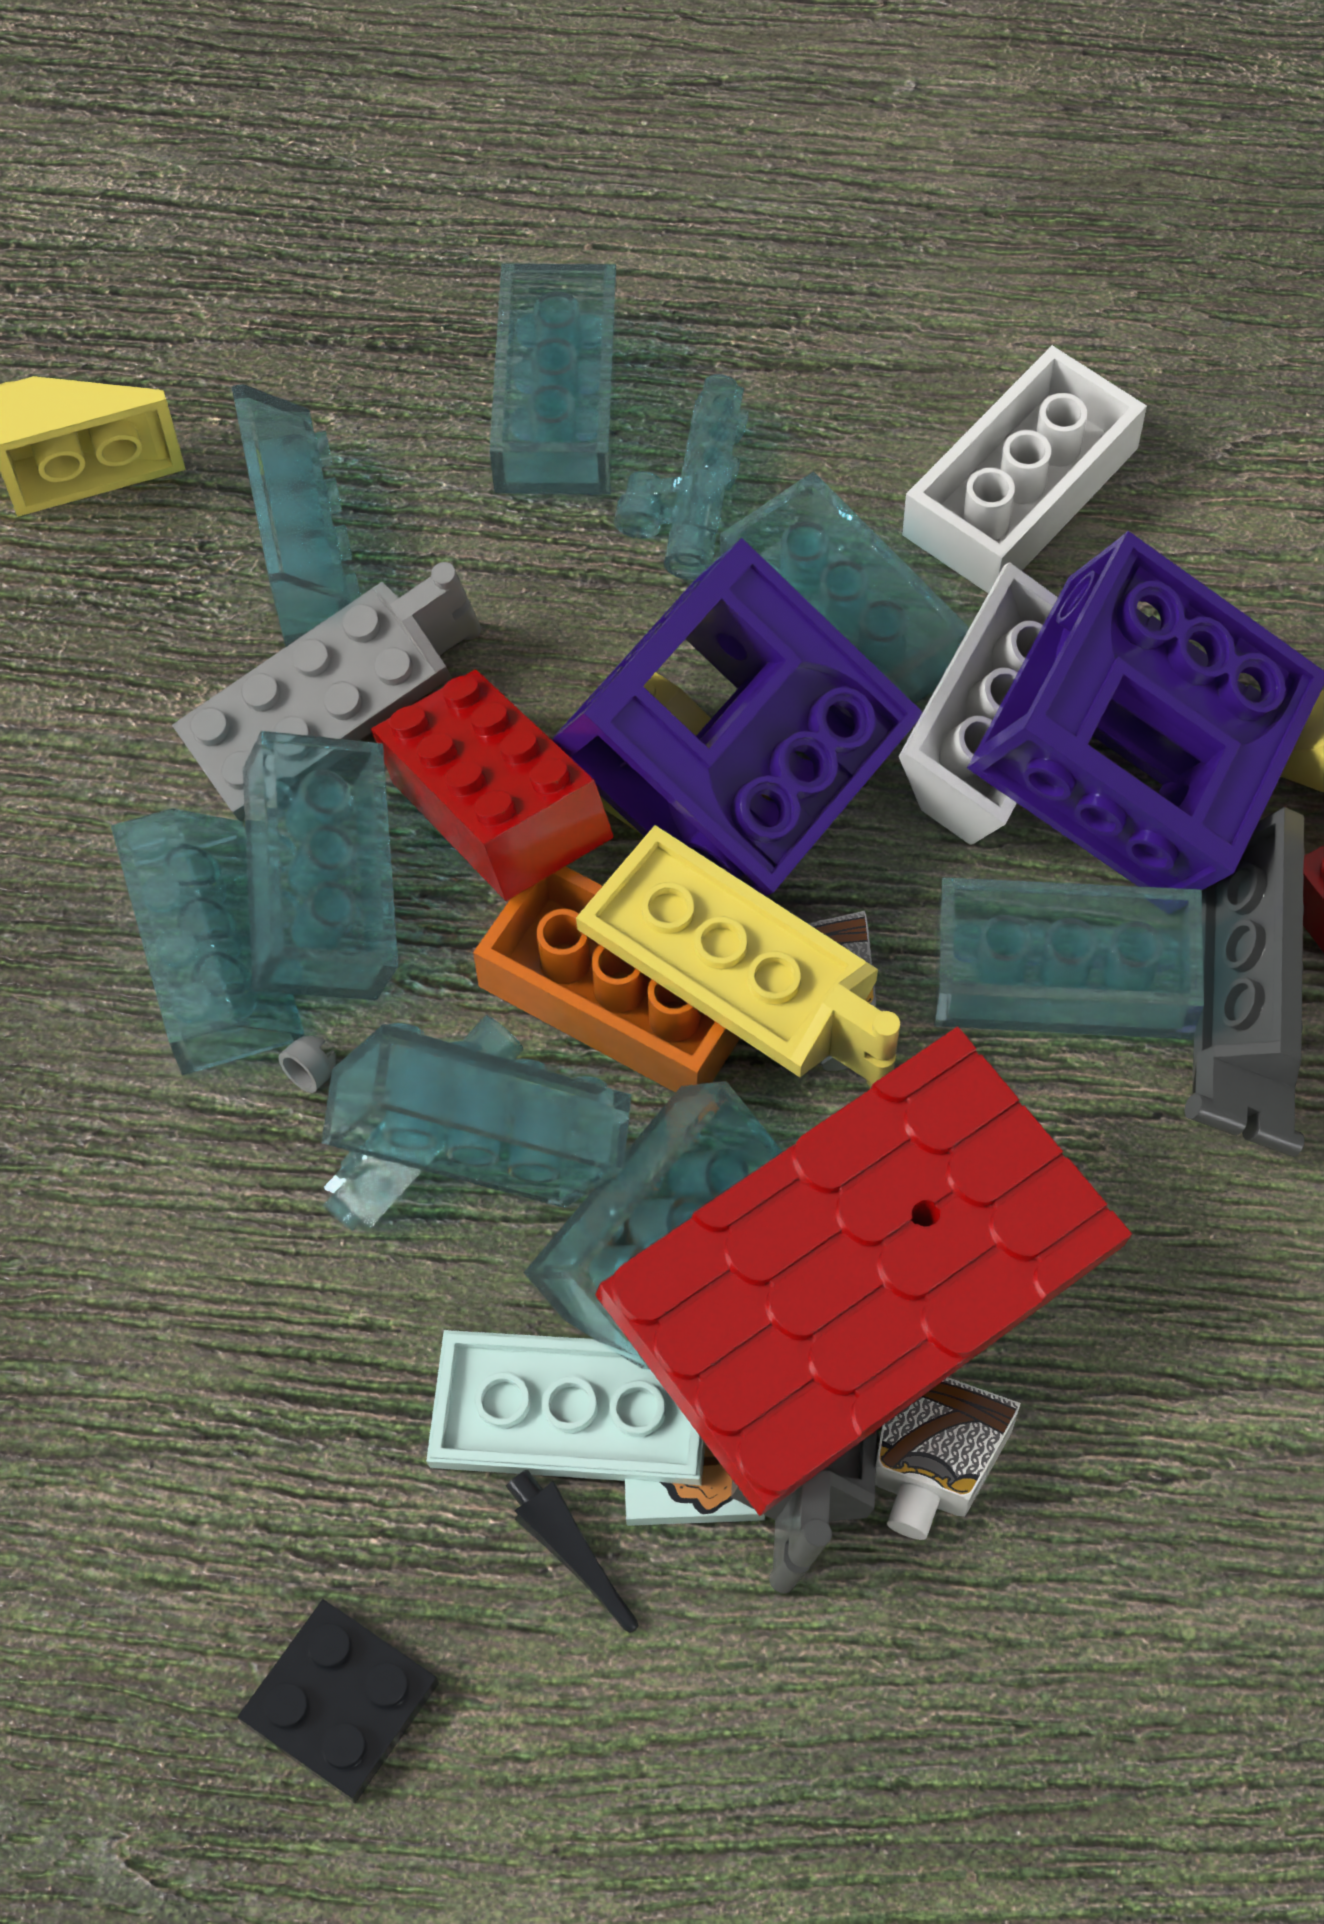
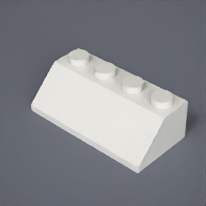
[898,562,1058,845]

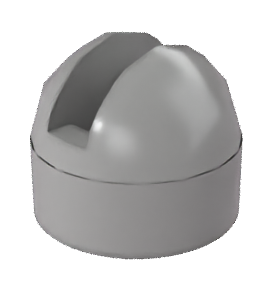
[278,1035,336,1093]

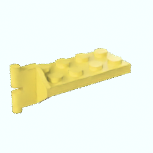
[576,825,900,1088]

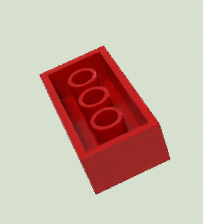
[371,669,614,901]

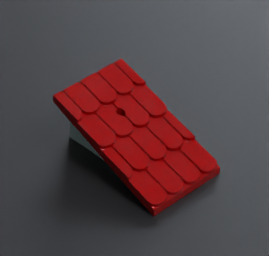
[595,1026,1132,1516]

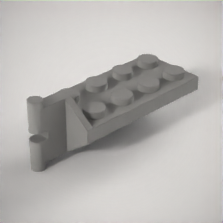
[172,562,481,822]

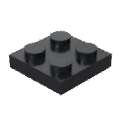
[237,1599,439,1803]

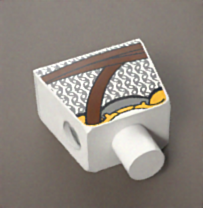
[875,1377,1021,1540]

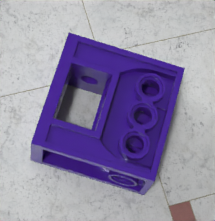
[967,531,1324,908]
[551,538,923,896]

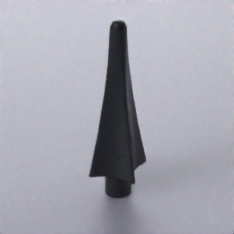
[506,1469,639,1633]

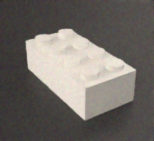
[902,345,1147,594]

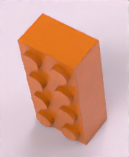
[473,866,740,1105]

